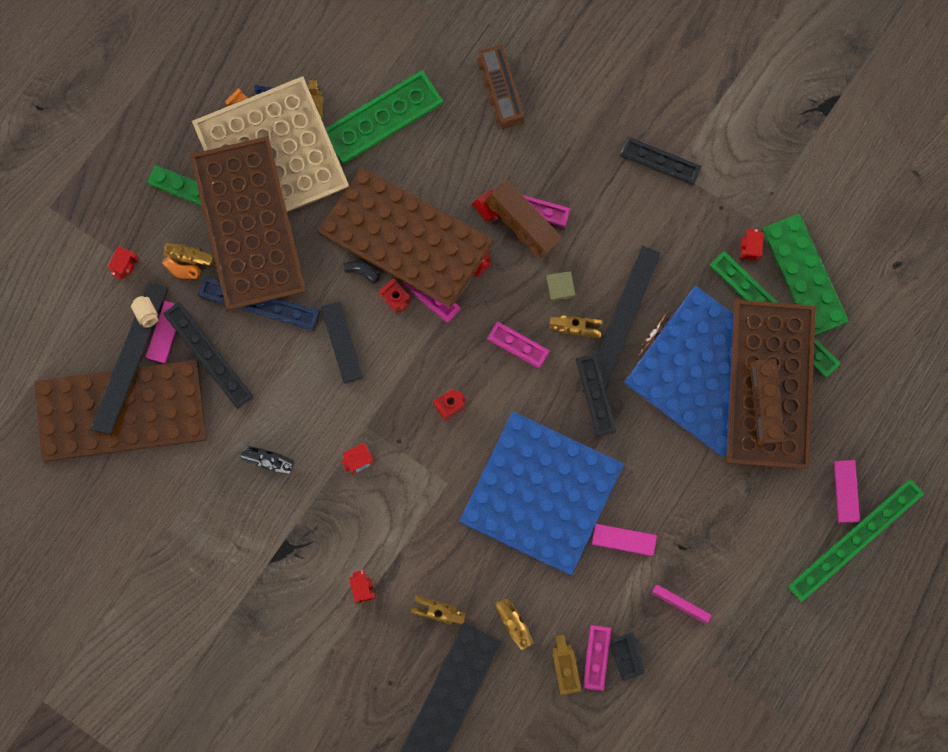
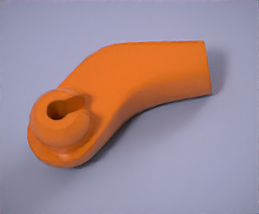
[162,256,201,279]

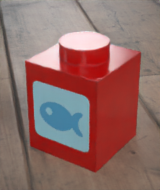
[341,443,375,475]

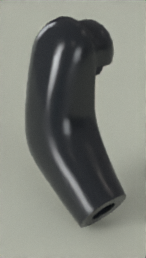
[344,260,380,284]

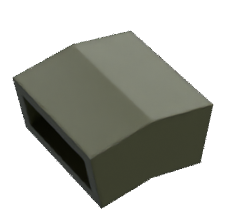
[546,271,575,302]

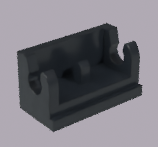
[610,632,646,681]

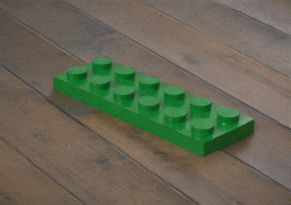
[325,70,444,165]
[762,213,849,336]

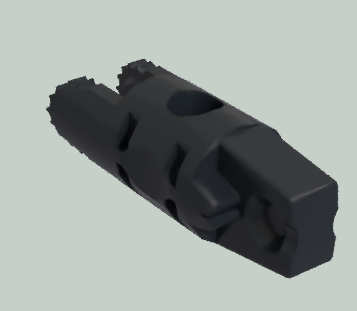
[240,446,294,474]

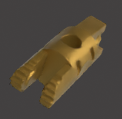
[163,243,215,266]
[549,316,602,338]
[411,595,466,625]
[495,598,534,650]

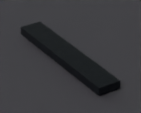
[163,302,253,409]

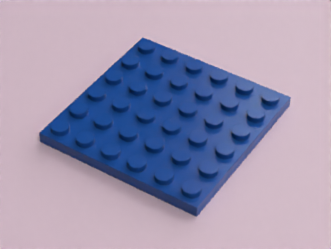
[624,286,733,457]
[459,412,624,576]

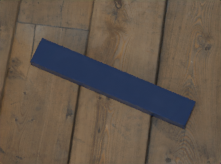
[198,277,320,331]

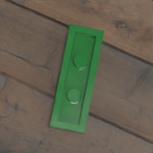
[147,165,202,206]

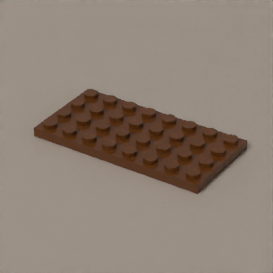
[190,136,306,311]
[318,167,494,309]
[726,299,816,469]
[35,360,206,462]

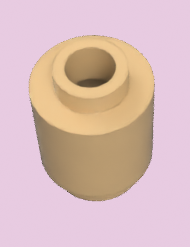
[131,296,158,328]

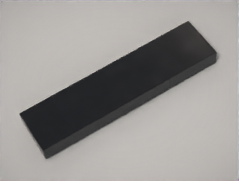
[620,137,701,186]
[321,301,363,384]
[576,354,617,438]

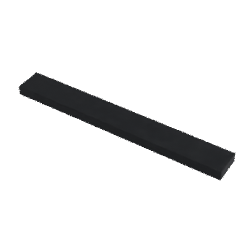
[582,246,661,394]
[91,282,168,436]

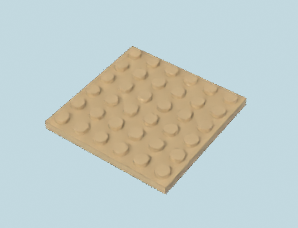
[192,76,349,212]

